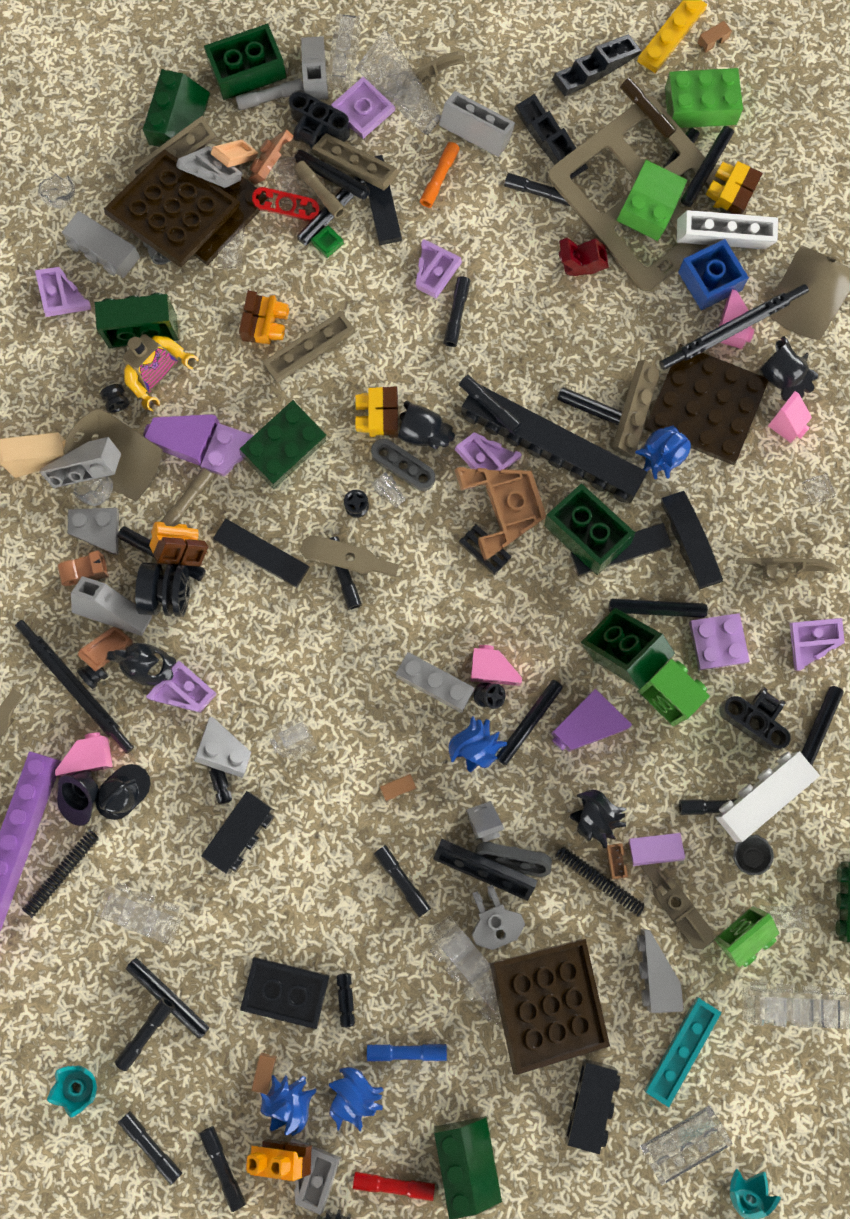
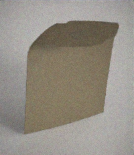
[769,245,850,340]
[64,409,163,502]

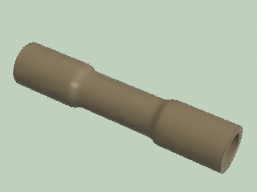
[294,161,346,219]
[160,468,214,527]

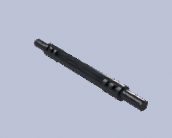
[660,284,809,370]
[15,620,134,754]

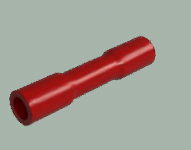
[353,1172,435,1201]

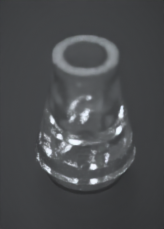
[371,472,406,509]

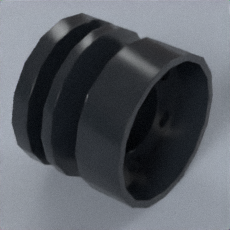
[135,563,190,617]

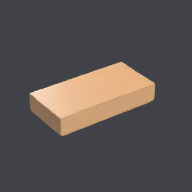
[211,139,258,168]

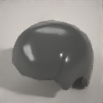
[733,835,774,875]

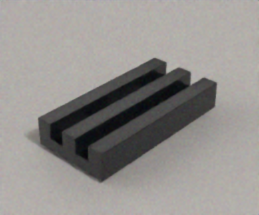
[459,524,512,576]

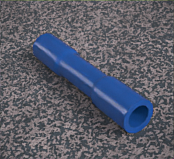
[367,1044,447,1062]

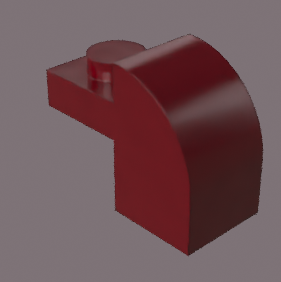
[559,237,609,276]

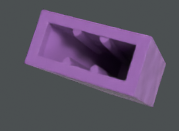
[143,414,220,466]
[551,689,632,752]

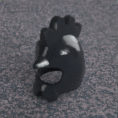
[760,336,818,401]
[398,401,455,449]
[107,643,176,686]

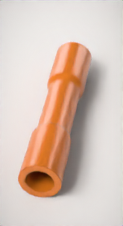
[419,142,460,208]

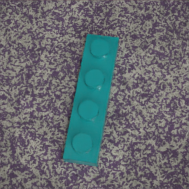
[644,997,722,1107]

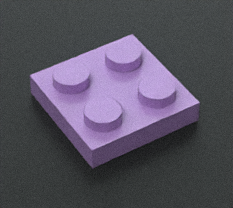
[331,76,395,139]
[689,613,750,670]

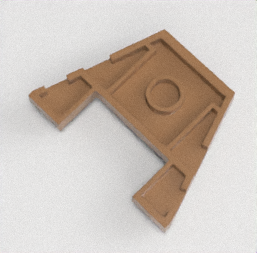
[455,467,546,561]

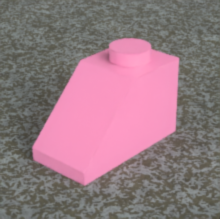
[719,289,755,349]
[768,391,812,443]
[471,645,522,686]
[55,733,113,777]

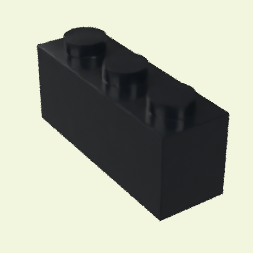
[201,791,275,874]
[565,1058,621,1155]

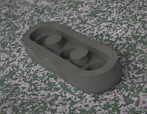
[371,439,435,491]
[475,842,552,877]

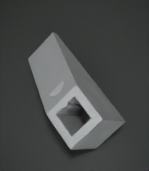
[301,36,329,100]
[40,437,121,488]
[71,576,152,636]
[466,801,504,843]
[637,929,684,1013]

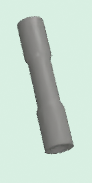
[235,78,304,111]

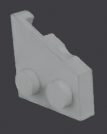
[176,146,243,188]
[68,508,119,555]
[194,717,251,778]
[291,1139,341,1215]

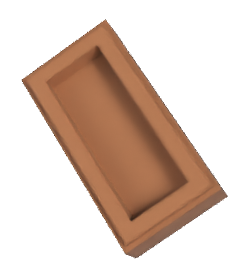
[78,627,133,672]

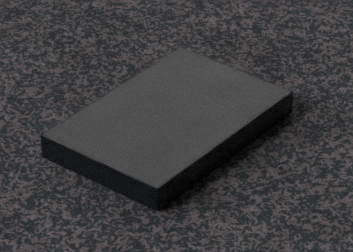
[240,957,330,1029]

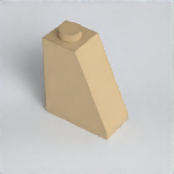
[0,432,66,478]

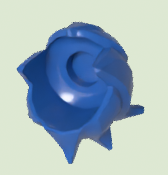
[635,426,691,479]
[448,716,507,772]
[329,1067,384,1132]
[260,1075,316,1136]

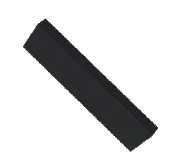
[365,155,402,246]
[213,518,310,588]
[570,523,672,576]
[433,839,538,901]

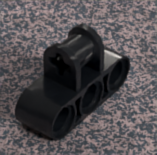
[289,91,350,149]
[719,687,791,751]

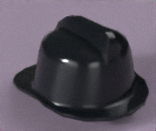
[95,764,151,820]
[57,770,99,826]

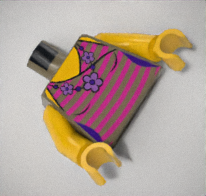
[122,334,199,412]

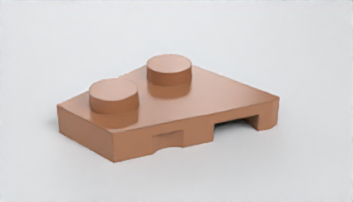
[249,130,294,184]

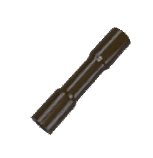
[620,77,676,139]

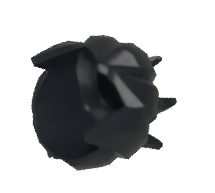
[570,789,626,848]

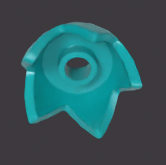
[47,1066,97,1118]
[730,1169,781,1219]

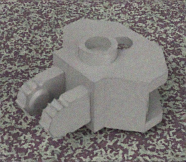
[472,885,525,950]

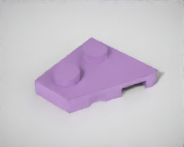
[416,239,462,299]
[35,267,91,317]
[201,423,254,476]
[455,432,522,471]
[790,618,845,671]
[146,660,217,713]

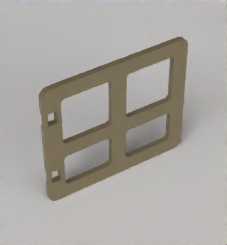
[548,96,747,291]

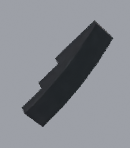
[552,34,642,96]
[514,94,588,179]
[661,491,723,590]

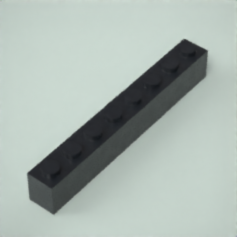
[461,385,648,503]

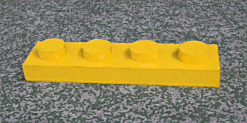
[637,0,707,74]

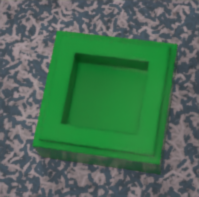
[311,225,344,258]

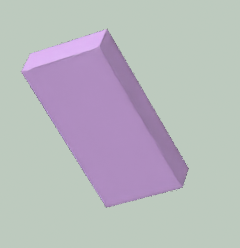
[628,833,685,866]

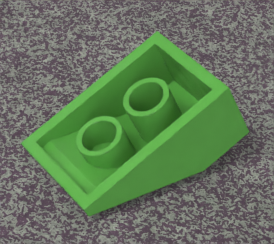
[616,160,687,241]
[714,906,780,968]

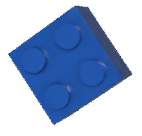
[678,239,749,311]

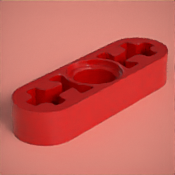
[252,187,319,221]

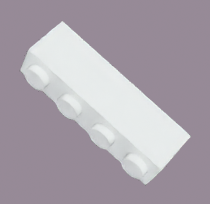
[677,210,778,249]
[715,751,820,842]

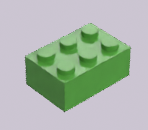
[665,68,743,128]
[637,659,710,727]

